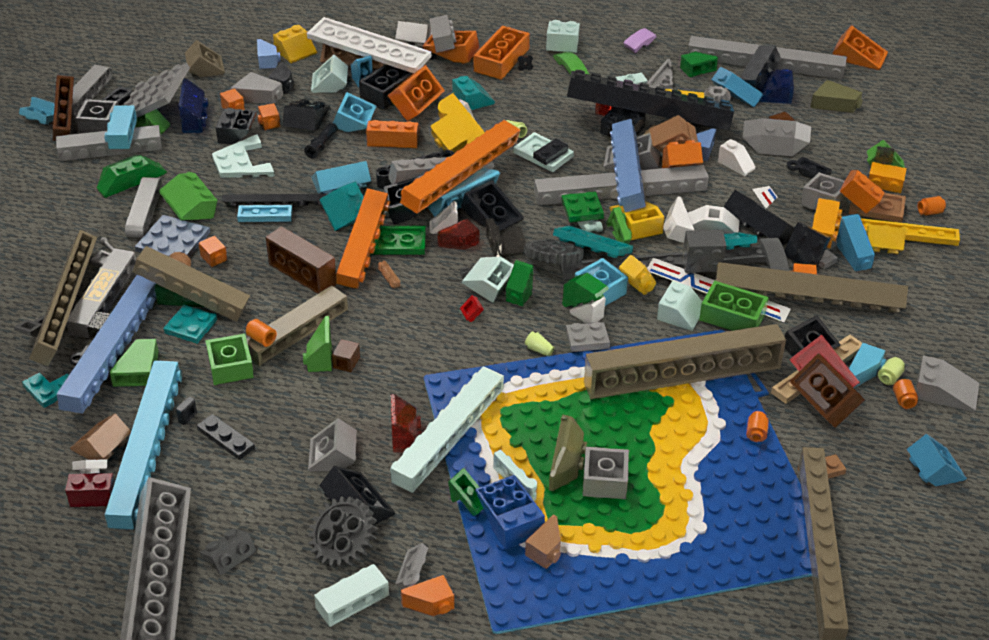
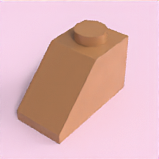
[525,514,561,569]

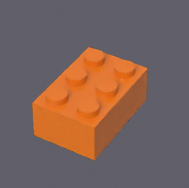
[387,65,445,121]

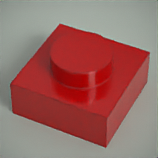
[460,295,484,322]

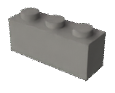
[429,15,456,53]

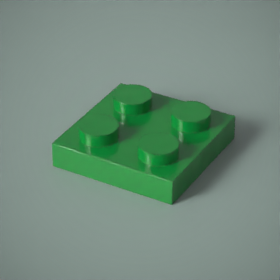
[561,192,604,222]

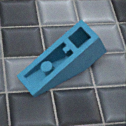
[711,67,763,107]

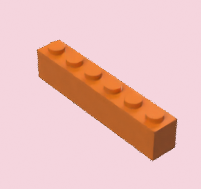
[336,188,390,289]

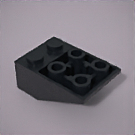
[283,99,330,130]

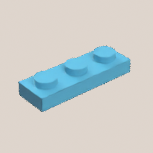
[237,205,293,222]

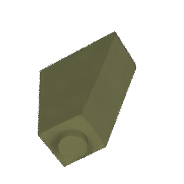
[811,80,863,113]

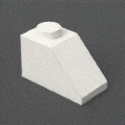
[718,139,755,176]

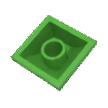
[303,316,332,372]

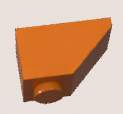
[401,575,454,616]

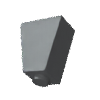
[231,72,283,104]

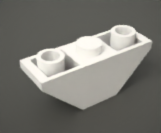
[688,205,739,234]

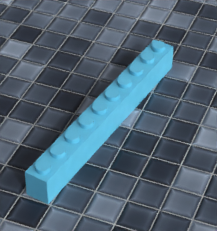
[105,361,182,529]

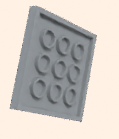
[124,63,190,118]

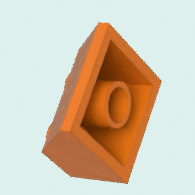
[662,140,703,168]
[840,170,885,214]

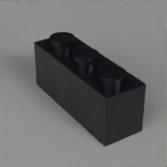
[740,45,781,91]

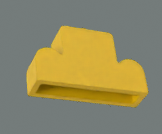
[431,93,485,153]

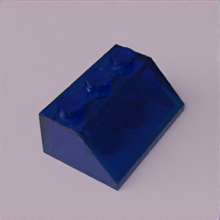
[178,78,209,133]

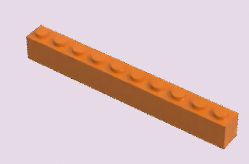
[400,120,521,214]

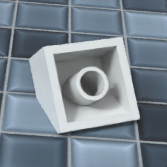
[395,21,432,47]

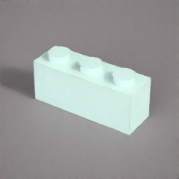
[314,564,389,627]

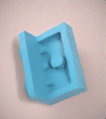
[19,97,55,124]

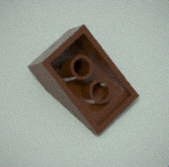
[789,353,865,428]

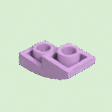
[624,28,657,53]

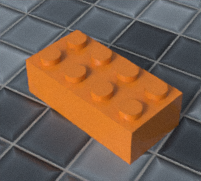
[474,26,530,80]

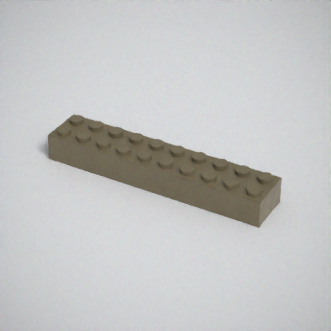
[584,324,786,399]

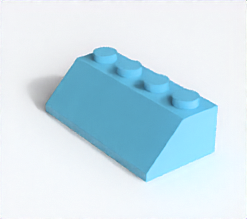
[428,168,500,217]

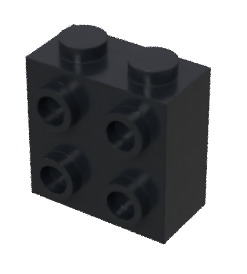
[600,107,646,137]

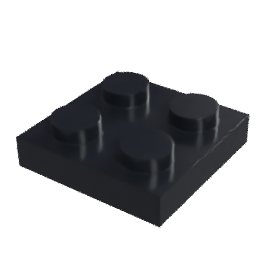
[785,222,831,269]

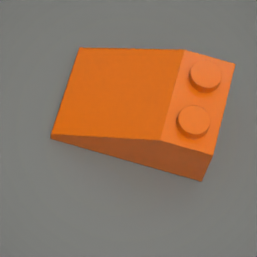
[832,25,888,70]
[423,31,480,64]

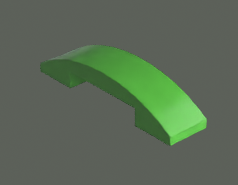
[553,52,589,74]

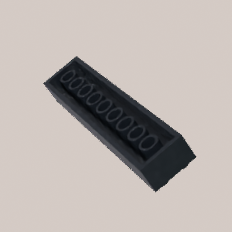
[567,69,734,131]

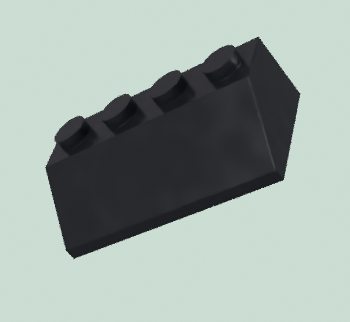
[724,190,795,246]

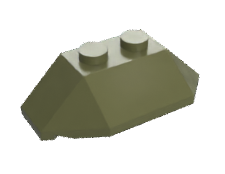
[549,415,587,491]

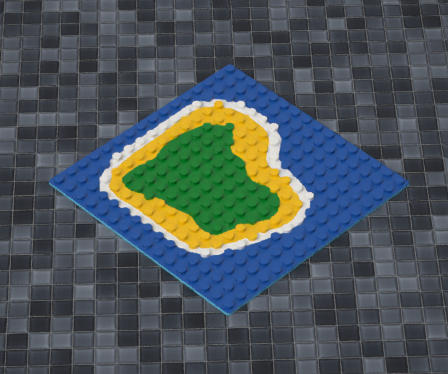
[424,330,841,634]

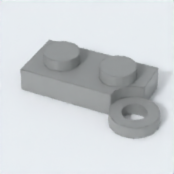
[395,543,428,589]

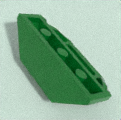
[96,155,167,198]

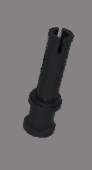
[304,123,338,159]

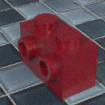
[65,473,115,507]

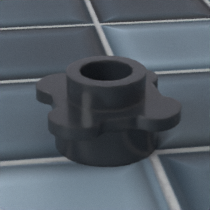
[517,55,533,71]

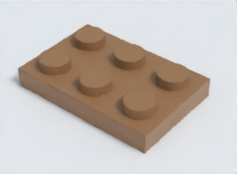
[848,193,906,223]

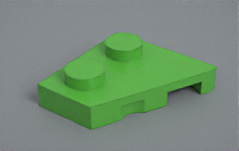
[606,207,632,244]

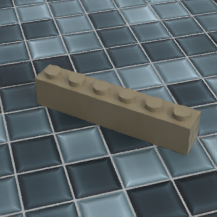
[132,246,250,322]
[246,286,348,366]

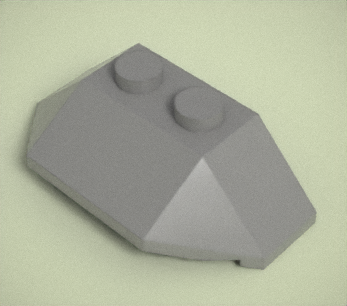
[743,118,811,157]

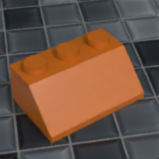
[366,120,420,148]

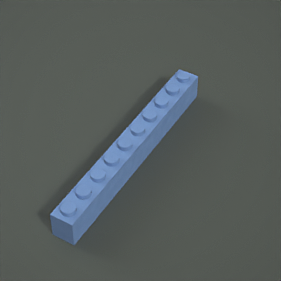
[57,275,157,414]

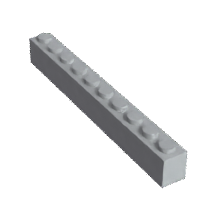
[688,36,846,79]
[534,165,709,205]

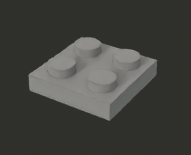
[566,322,610,352]

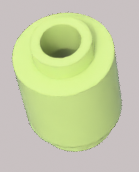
[878,357,905,385]

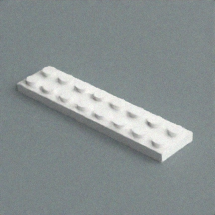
[307,17,432,73]

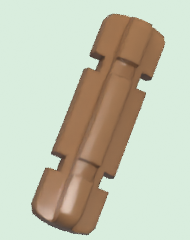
[378,261,401,289]

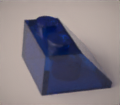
[759,69,794,104]

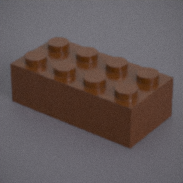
[265,226,337,294]

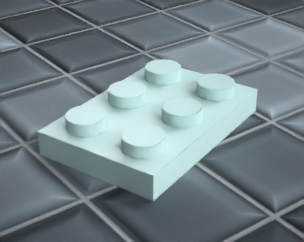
[513,132,574,172]

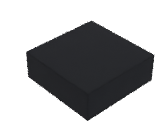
[176,396,197,425]

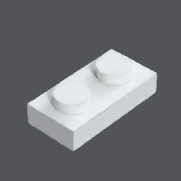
[72,460,107,474]

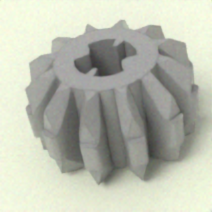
[704,85,731,102]

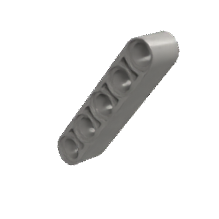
[72,65,113,116]
[125,177,162,238]

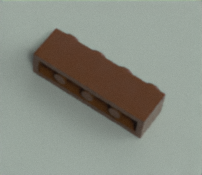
[53,75,74,141]

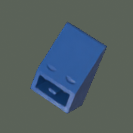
[475,475,545,549]

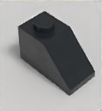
[268,61,294,94]

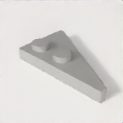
[646,59,673,90]

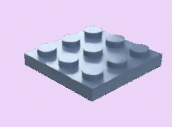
[135,215,210,257]

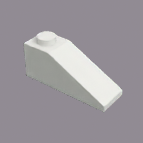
[663,196,694,243]

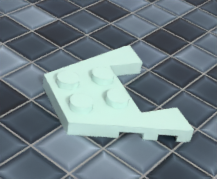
[212,134,274,178]

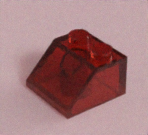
[391,394,421,453]

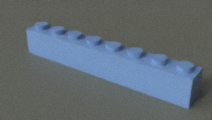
[610,119,646,212]

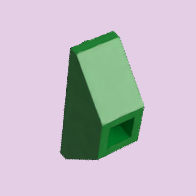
[562,273,609,307]

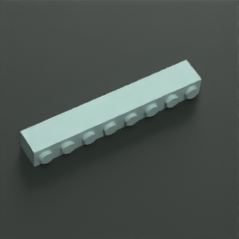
[390,366,504,493]

